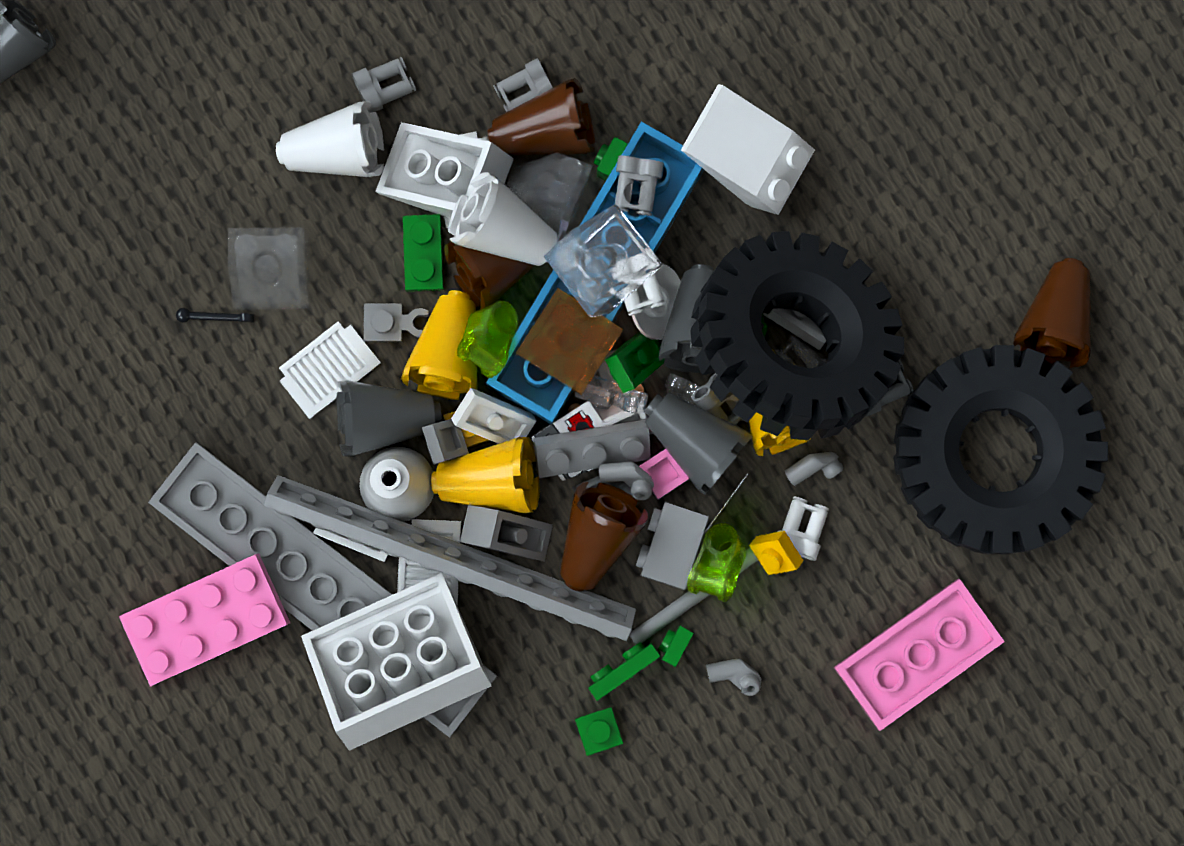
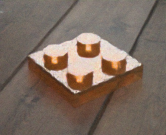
[516,288,623,396]

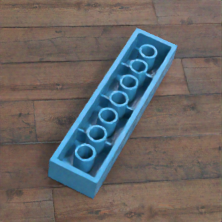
[486,121,704,425]

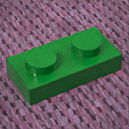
[403,214,444,292]
[605,331,665,393]
[588,642,660,701]

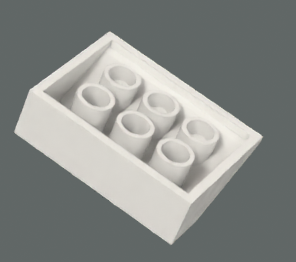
[301,573,492,751]

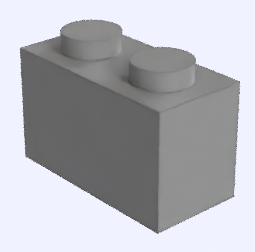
[636,502,709,590]

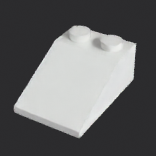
[681,84,815,215]
[375,122,514,219]

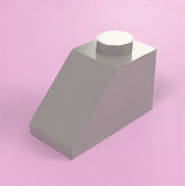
[460,505,553,562]

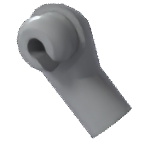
[785,452,843,486]
[599,462,654,500]
[706,659,761,696]

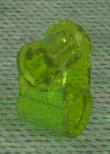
[457,301,518,378]
[687,523,747,603]

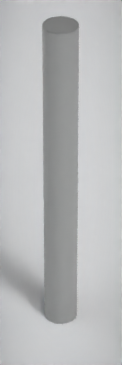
[629,548,758,645]

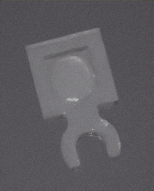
[574,375,648,413]

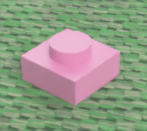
[639,449,689,500]

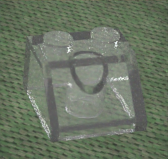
[506,153,593,245]
[543,205,663,317]
[228,227,310,310]

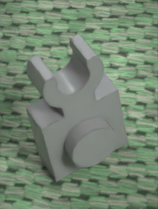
[363,303,429,342]

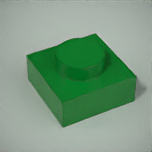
[594,137,628,181]
[658,626,694,667]
[575,707,623,756]

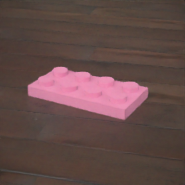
[119,553,290,686]
[833,579,1005,731]

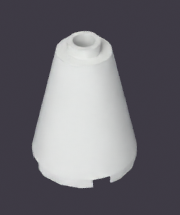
[276,101,384,177]
[448,172,559,266]
[360,447,434,522]

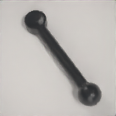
[176,308,254,323]

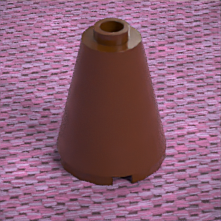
[488,78,595,156]
[444,242,535,311]
[1013,258,1091,368]
[560,482,648,592]

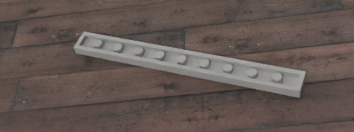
[263,475,636,641]

